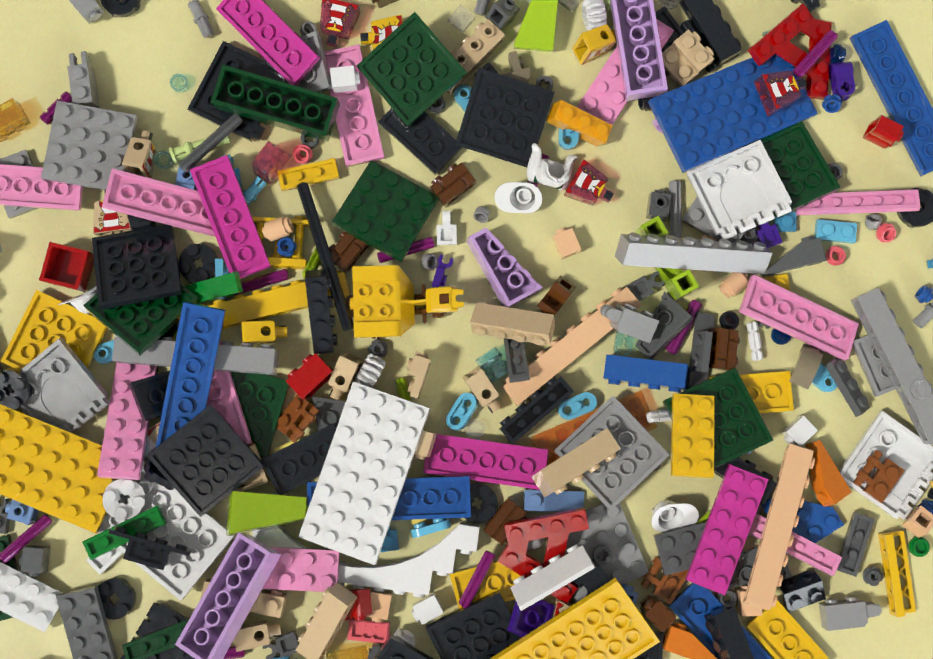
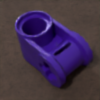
[829,61,855,102]

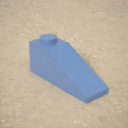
[523,489,584,511]

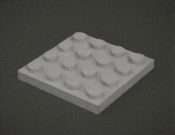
[41,101,138,191]
[554,396,670,511]
[547,503,649,603]

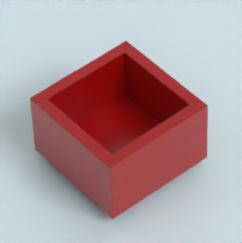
[39,242,94,293]
[286,353,334,400]

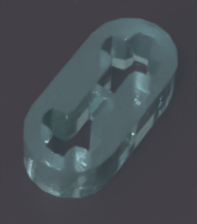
[613,331,634,357]

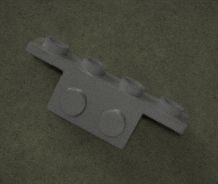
[687,312,715,389]

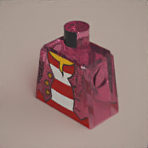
[320,0,361,47]
[754,71,806,116]
[564,159,614,206]

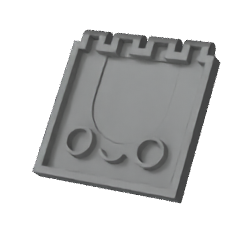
[7,338,110,433]

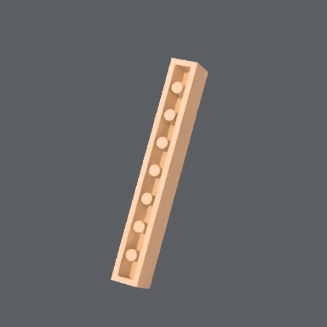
[502,287,642,406]
[743,444,815,610]

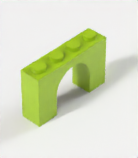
[635,215,699,300]

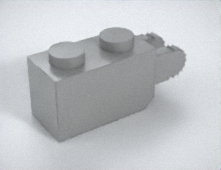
[67,51,100,108]
[600,303,659,343]
[819,596,882,631]

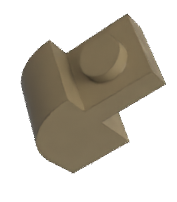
[503,51,530,83]
[789,344,823,389]

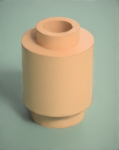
[262,216,294,242]
[719,272,749,298]

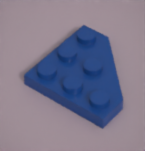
[761,497,844,557]

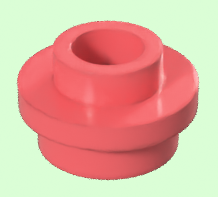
[293,144,313,164]
[876,223,896,242]
[825,246,846,266]

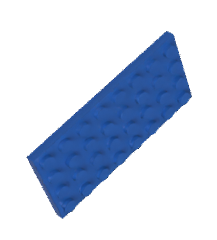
[648,54,818,173]

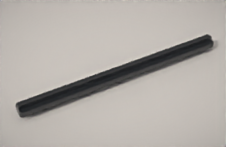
[297,182,354,331]

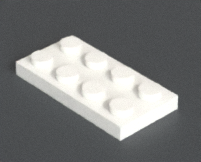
[0,562,63,632]

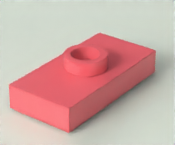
[347,619,390,644]

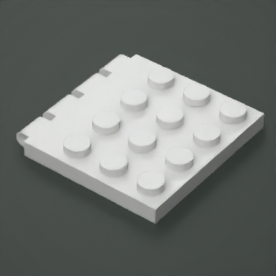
[686,140,792,240]
[839,411,933,520]

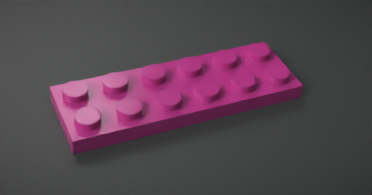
[216,0,321,86]
[190,155,271,279]
[423,434,549,490]
[685,464,768,595]

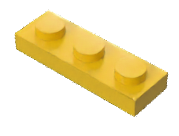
[277,158,340,191]

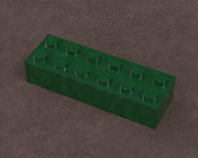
[211,65,340,142]

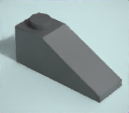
[763,236,826,276]

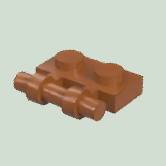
[276,394,319,443]
[853,450,905,503]
[641,555,688,605]

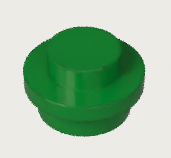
[908,537,930,557]

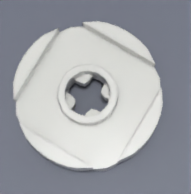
[103,479,145,520]

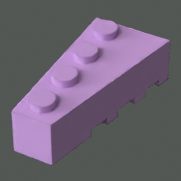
[466,228,543,308]

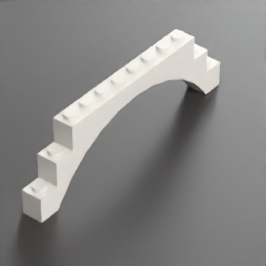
[252,523,480,598]

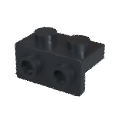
[778,569,826,612]

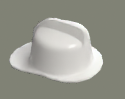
[494,182,542,213]
[58,285,97,314]
[651,500,699,532]

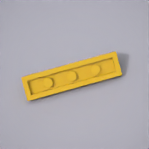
[878,530,916,617]

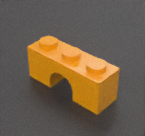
[546,100,613,146]

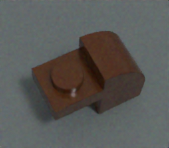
[537,275,576,316]

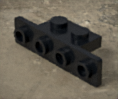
[108,526,191,570]

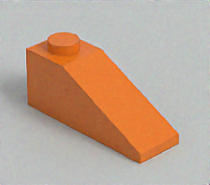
[805,440,852,507]
[663,622,717,659]

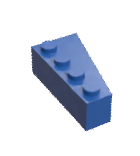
[603,354,689,393]

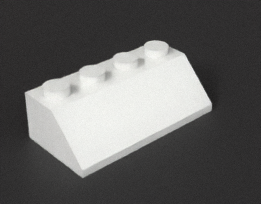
[510,544,596,611]

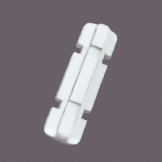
[746,322,764,361]
[646,410,671,423]

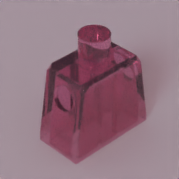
[252,141,292,185]

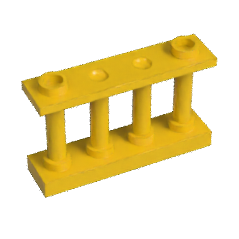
[252,216,309,270]

